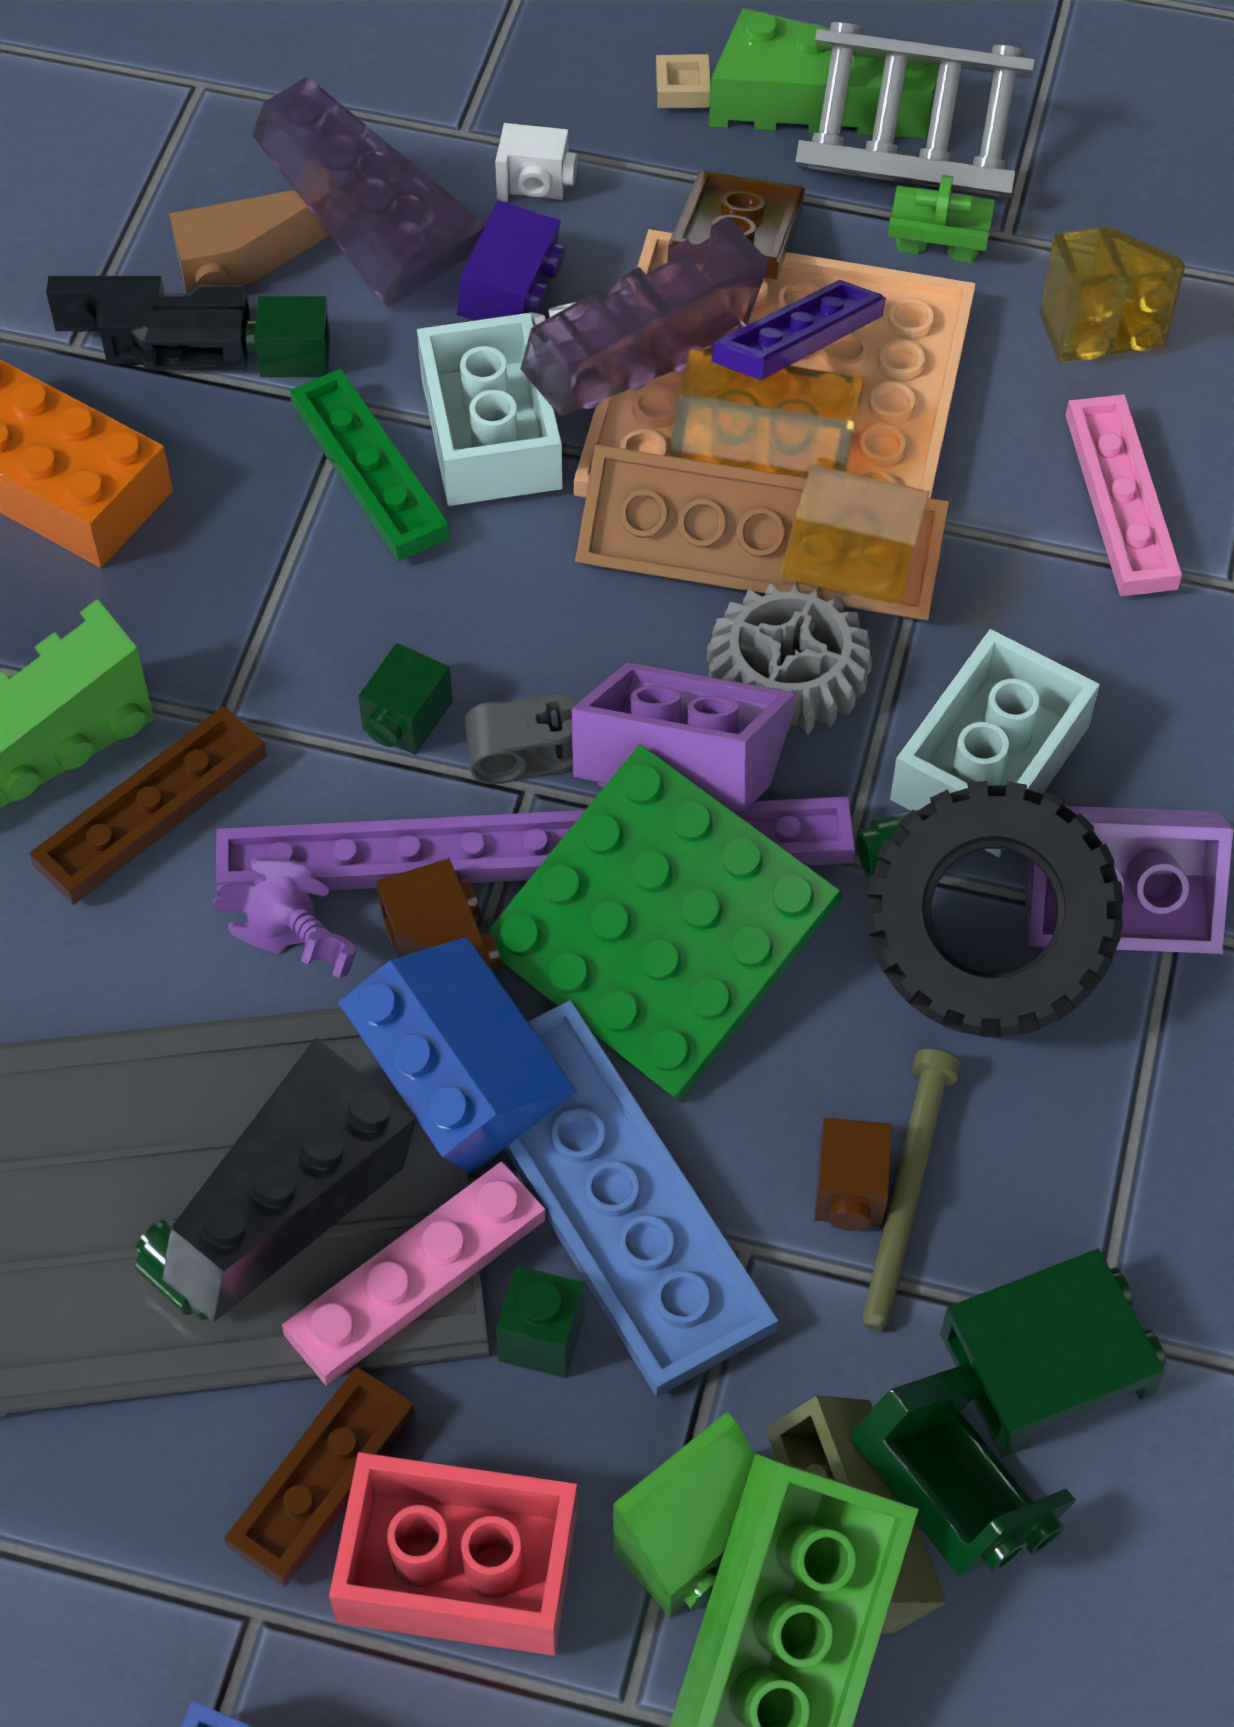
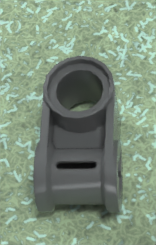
[464,694,577,784]

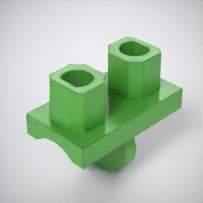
[888,175,995,263]

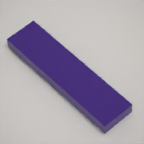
[712,280,886,380]

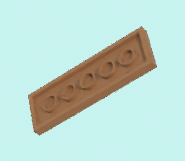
[575,444,949,622]

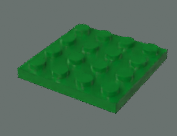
[488,744,843,1102]

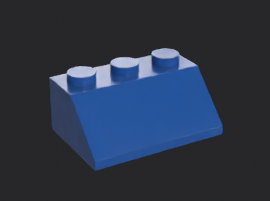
[338,937,578,1174]

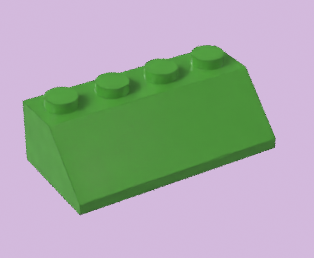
[669,1453,919,1727]

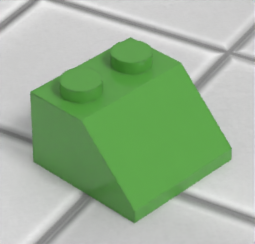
[613,1411,755,1618]

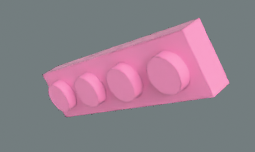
[1065,394,1182,597]
[282,1161,545,1387]

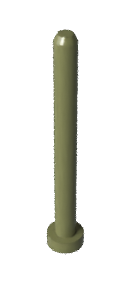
[862,1049,960,1332]

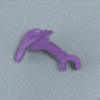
[212,858,356,978]

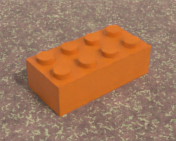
[0,359,173,568]

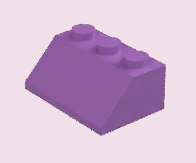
[572,662,796,812]
[1025,806,1233,954]

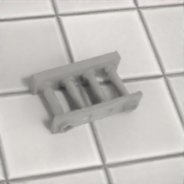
[795,22,1035,199]

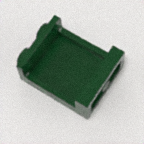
[940,1248,1166,1458]
[848,1363,1076,1577]

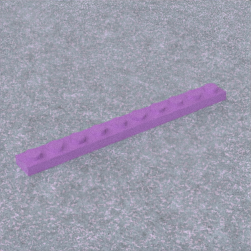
[215,797,855,896]

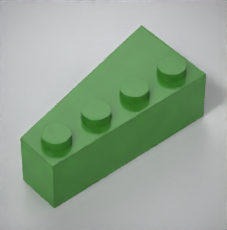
[709,8,939,139]
[0,599,155,808]

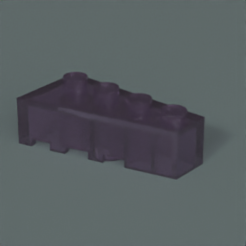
[252,76,486,309]
[520,216,770,417]

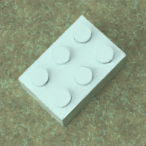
[417,313,563,506]
[890,629,1100,858]

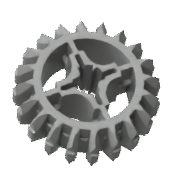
[707,581,872,736]

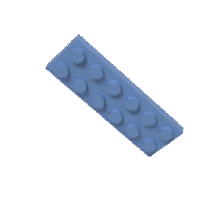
[504,1000,778,1398]

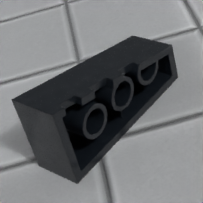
[162,1038,417,1323]

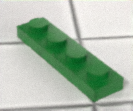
[290,368,450,562]

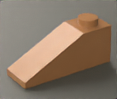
[169,183,339,293]

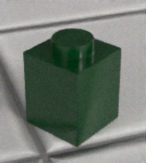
[246,296,331,377]
[358,643,453,755]
[496,1265,585,1378]

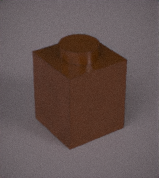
[814,1117,892,1231]

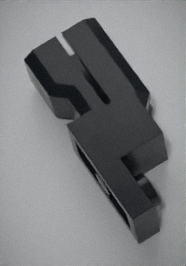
[46,276,251,371]

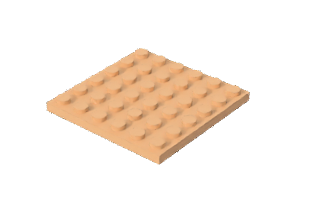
[574,229,976,498]

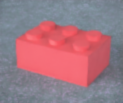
[329,1452,578,1656]

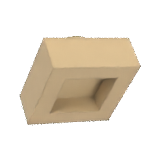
[656,54,710,108]

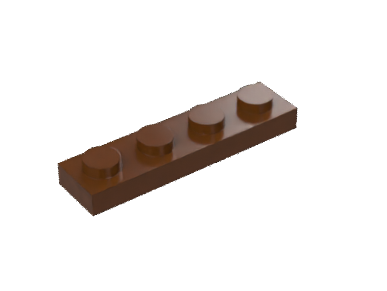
[29,706,267,905]

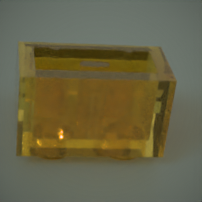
[1039,226,1185,363]

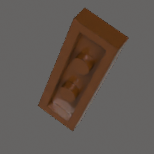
[224,1366,415,1587]

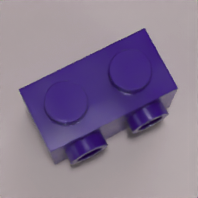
[457,200,565,321]

